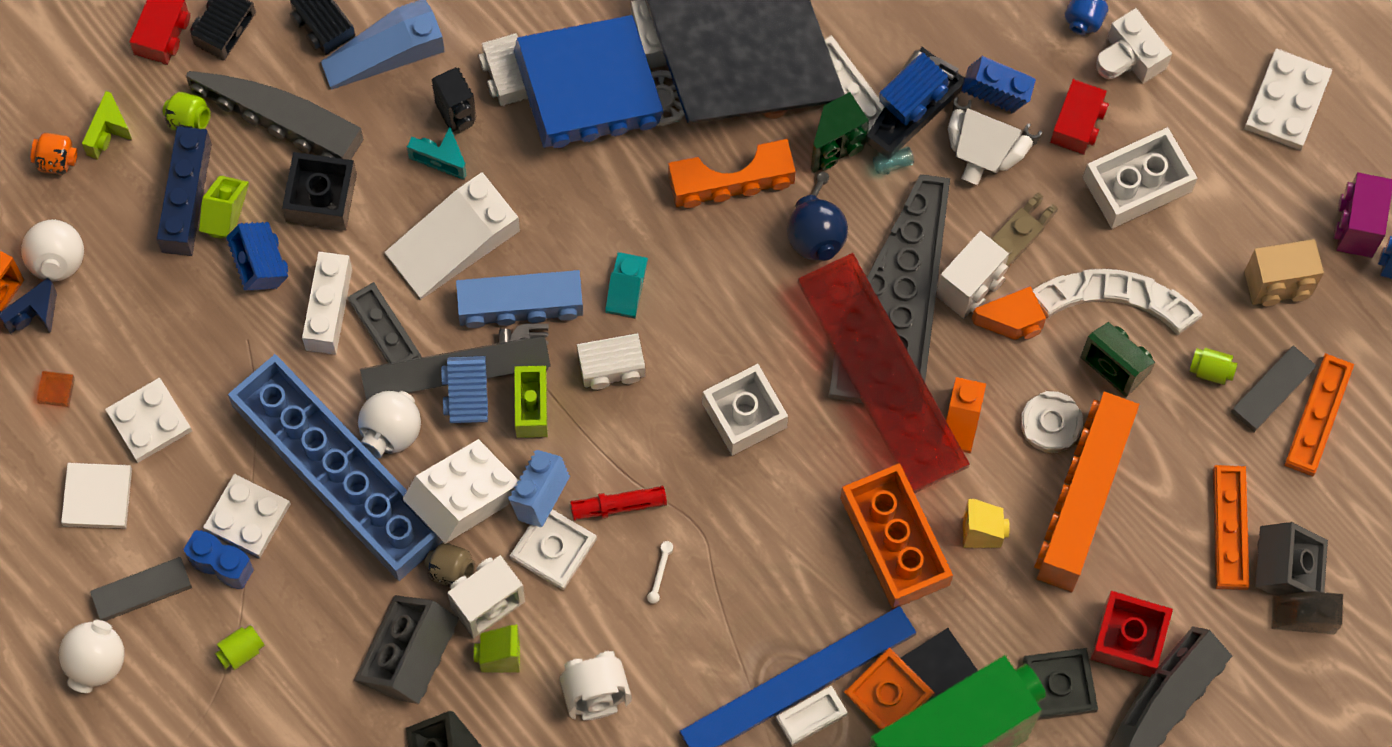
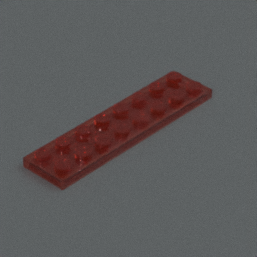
[797,253,970,494]

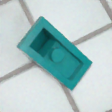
[407,128,467,180]
[605,252,648,319]

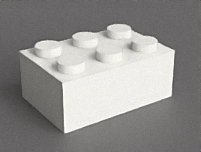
[1083,127,1197,229]
[403,439,519,544]

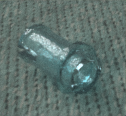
[873,146,914,175]

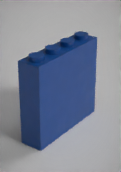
[513,15,664,148]

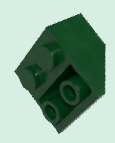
[811,92,869,173]

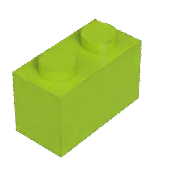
[514,366,548,438]

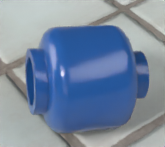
[1064,0,1109,35]

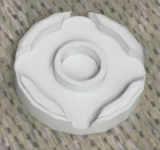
[1021,391,1083,453]

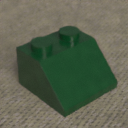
[1080,322,1155,397]

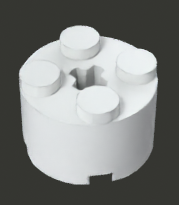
[560,651,632,720]

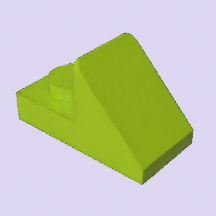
[82,91,132,159]

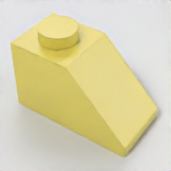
[963,499,1010,548]

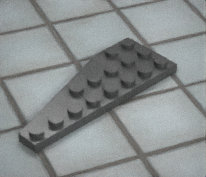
[829,174,950,411]

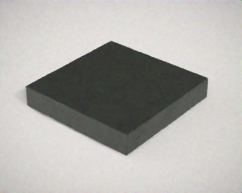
[1023,648,1098,720]

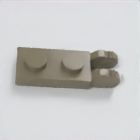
[991,192,1058,268]

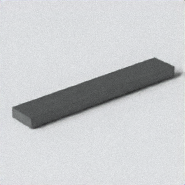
[360,335,551,400]

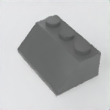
[355,595,459,704]

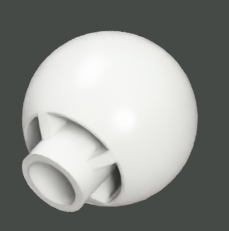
[21,220,84,282]
[358,391,421,458]
[59,620,124,693]

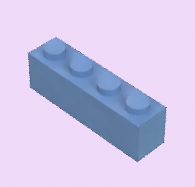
[456,270,583,328]

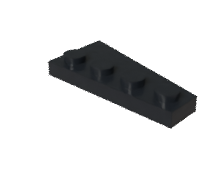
[866,47,965,159]

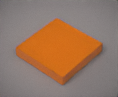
[844,647,935,730]

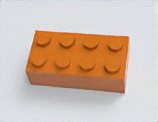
[840,463,953,610]

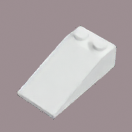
[385,172,520,300]

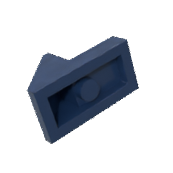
[0,278,57,334]

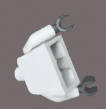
[948,97,1042,185]

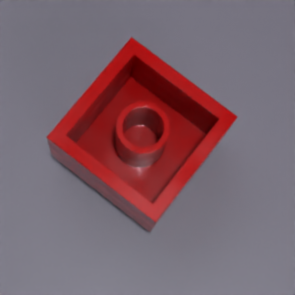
[1090,591,1173,677]

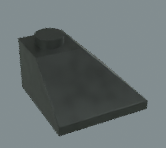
[406,711,481,747]

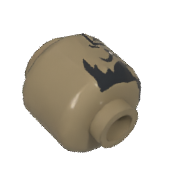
[425,543,475,587]

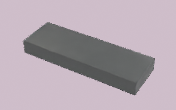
[347,282,422,363]
[1231,345,1317,432]
[90,557,192,621]

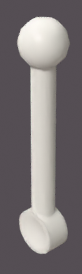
[647,541,673,604]

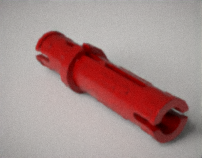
[570,486,667,521]

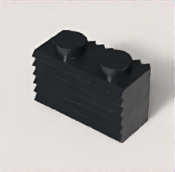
[190,0,256,61]
[289,0,356,55]
[431,67,477,132]

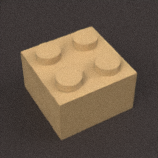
[1244,239,1324,306]

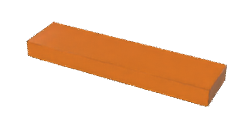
[1284,353,1354,476]
[1213,465,1249,590]

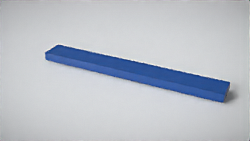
[680,606,916,747]

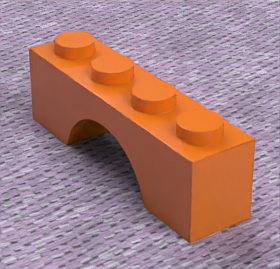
[668,139,796,208]

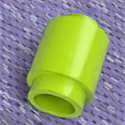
[1189,347,1238,385]
[215,625,265,671]

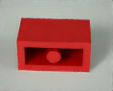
[130,0,191,65]
[1050,79,1109,155]

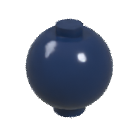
[787,195,848,261]

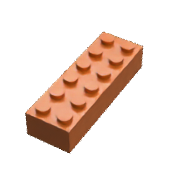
[1034,392,1140,592]

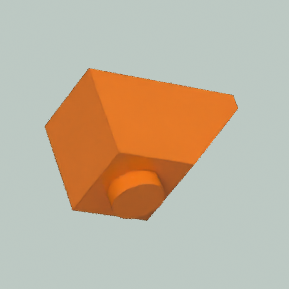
[972,286,1046,340]
[940,377,986,453]

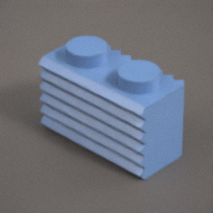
[441,356,488,423]
[508,450,570,527]

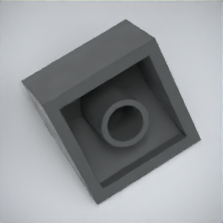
[1255,522,1328,601]

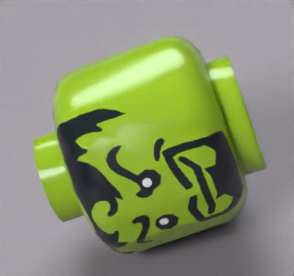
[163,92,210,131]

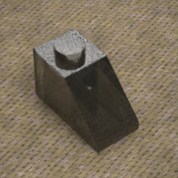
[1271,591,1343,635]

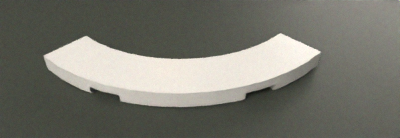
[1033,269,1203,336]

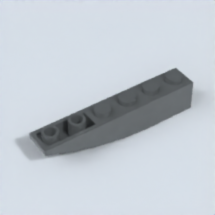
[186,71,364,160]
[1110,626,1232,747]

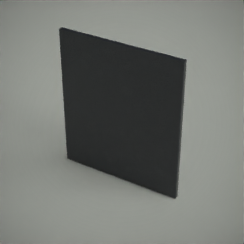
[645,0,845,124]

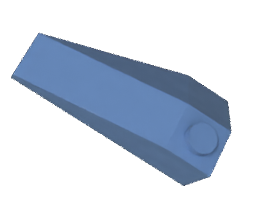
[321,0,445,90]

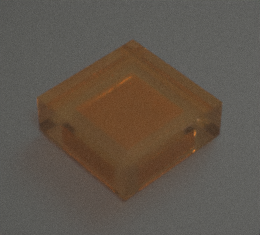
[37,371,75,407]

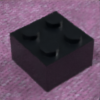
[282,152,357,230]

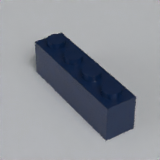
[157,126,212,256]

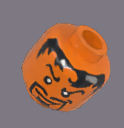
[30,133,78,175]

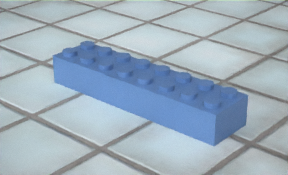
[228,354,443,581]

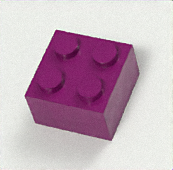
[1333,172,1392,258]

